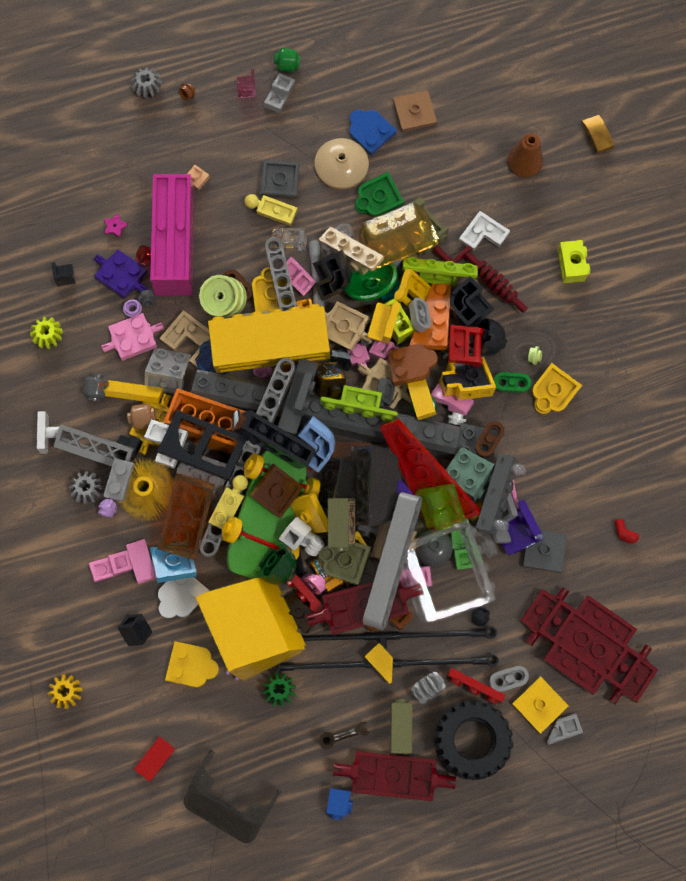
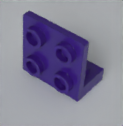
[502,499,543,556]

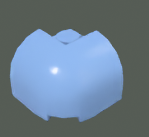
[295,416,335,472]

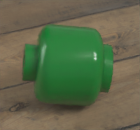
[273,48,300,73]

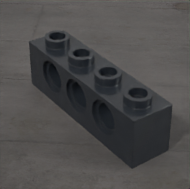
[233,410,316,469]

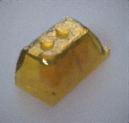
[359,203,440,271]

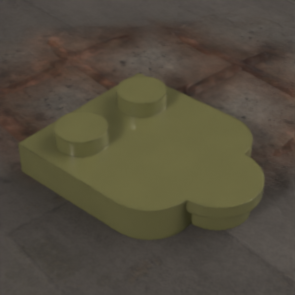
[318,542,371,586]

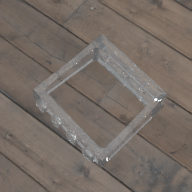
[402,518,496,622]

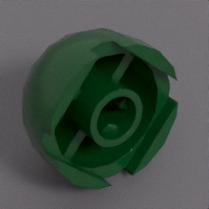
[258,544,297,585]

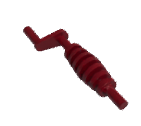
[433,246,528,313]

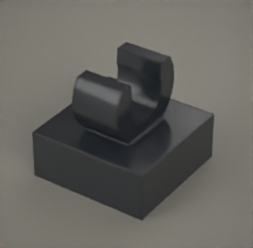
[331,346,351,371]

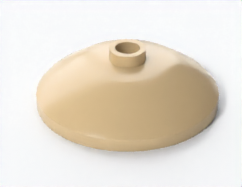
[315,138,369,189]

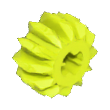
[30,317,63,349]

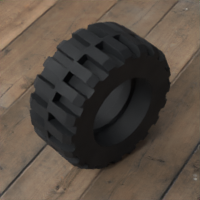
[434,700,513,780]

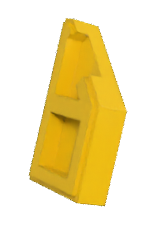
[365,643,393,685]

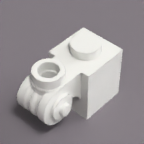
[279,517,324,556]

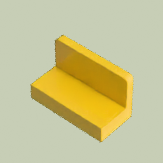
[367,301,401,344]

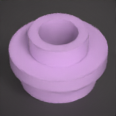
[123,299,142,318]

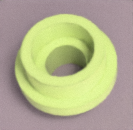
[528,346,542,365]

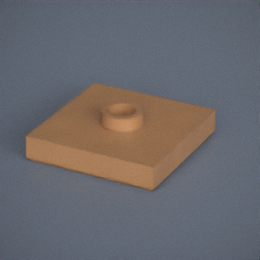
[393,90,437,132]

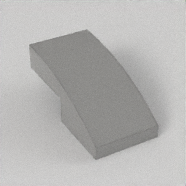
[264,73,295,114]

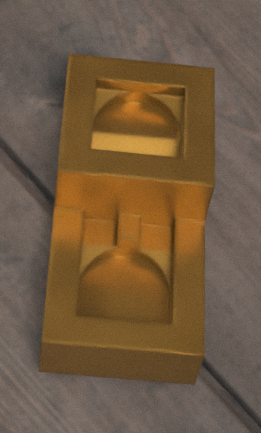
[582,115,614,153]

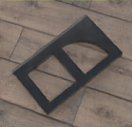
[157,410,248,481]

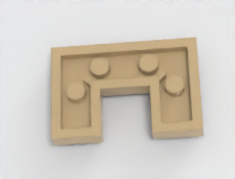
[160,310,213,371]

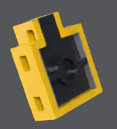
[439,357,496,401]

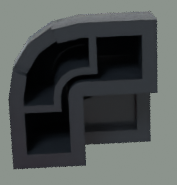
[313,250,353,301]
[449,276,494,327]

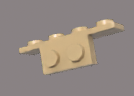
[319,227,384,275]

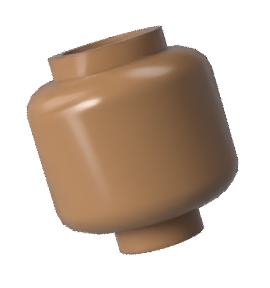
[127,404,157,430]

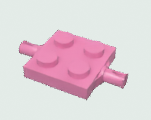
[101,313,164,361]

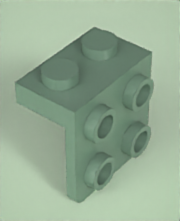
[446,448,495,504]

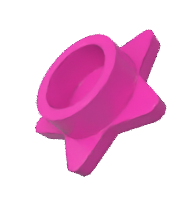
[104,214,127,237]

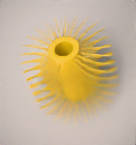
[119,457,177,522]

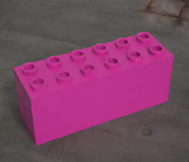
[150,174,194,296]

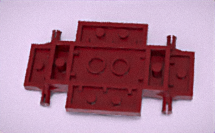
[520,587,658,705]

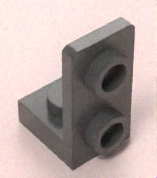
[377,378,395,408]

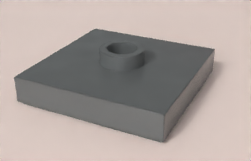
[260,160,300,199]
[522,530,567,573]

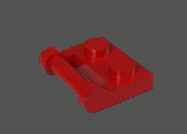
[448,325,483,367]

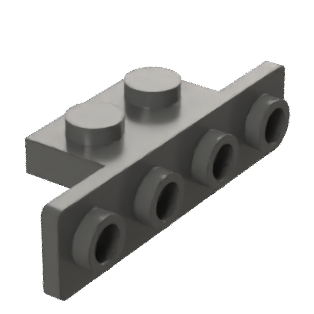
[278,358,318,435]

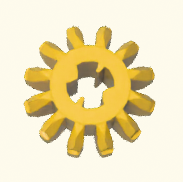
[48,674,83,709]

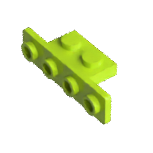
[403,257,478,286]
[320,385,398,422]

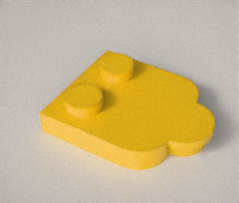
[252,267,292,312]
[532,363,582,414]
[165,641,219,688]

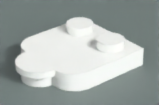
[158,577,210,618]

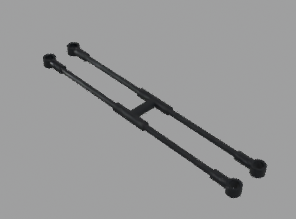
[268,626,499,674]

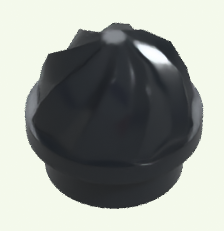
[471,606,490,626]

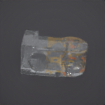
[271,228,307,251]

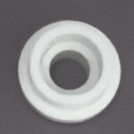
[447,412,466,426]

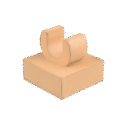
[187,165,210,191]

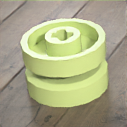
[199,275,247,318]

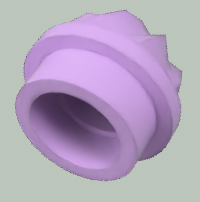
[98,499,117,518]

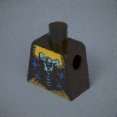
[313,362,346,399]

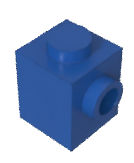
[326,788,353,820]

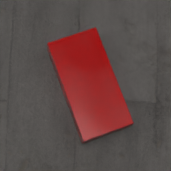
[134,736,176,782]

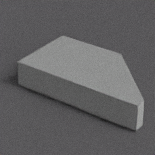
[547,714,583,745]

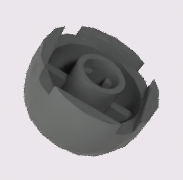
[414,529,453,569]

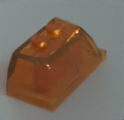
[158,473,215,560]

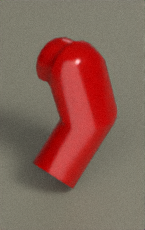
[614,519,639,544]

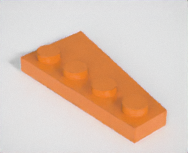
[409,284,451,350]

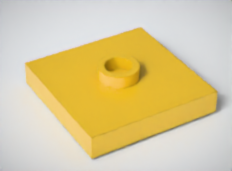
[290,493,328,533]
[512,676,568,734]

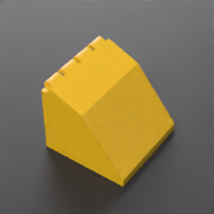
[196,578,306,681]

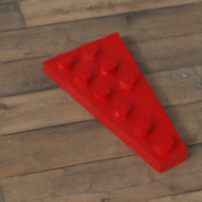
[380,419,481,529]

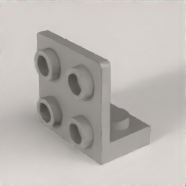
[144,348,191,394]

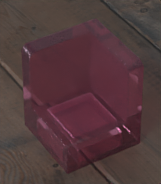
[237,69,256,98]

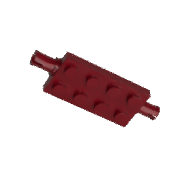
[306,581,425,635]
[333,751,456,802]

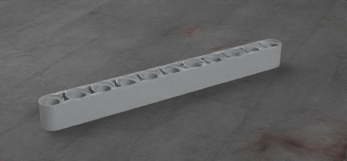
[200,358,296,557]

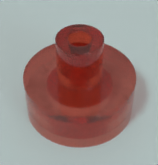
[136,245,151,265]

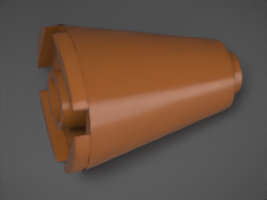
[507,133,543,178]

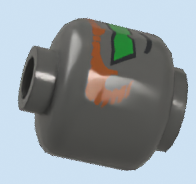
[83,373,109,402]

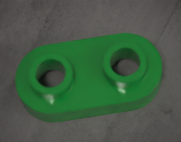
[493,372,531,393]

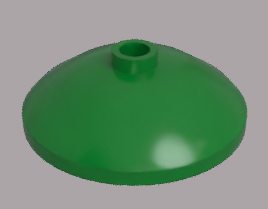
[345,259,398,301]

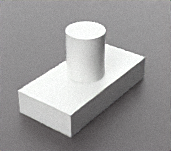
[37,411,59,454]

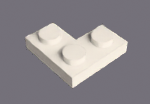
[459,211,510,251]
[144,419,189,469]

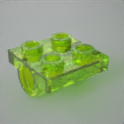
[416,483,465,530]

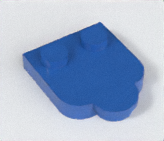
[350,110,397,156]

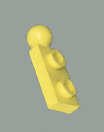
[244,194,298,226]
[209,475,248,529]

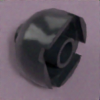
[472,318,507,357]

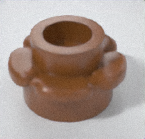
[178,83,195,100]

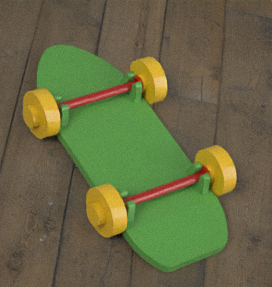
[222,450,320,579]

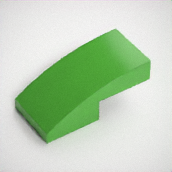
[450,528,476,570]

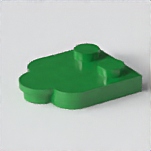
[355,172,405,218]

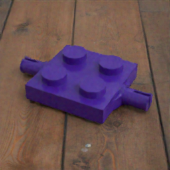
[94,249,149,299]

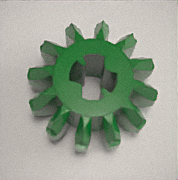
[262,673,296,707]

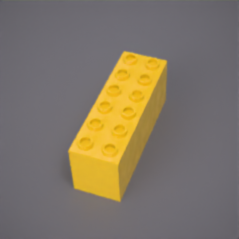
[208,304,330,373]

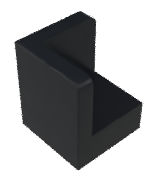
[51,261,76,287]
[112,435,142,461]
[118,614,152,646]

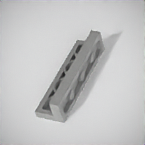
[54,424,134,466]

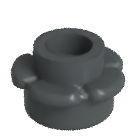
[138,290,156,307]

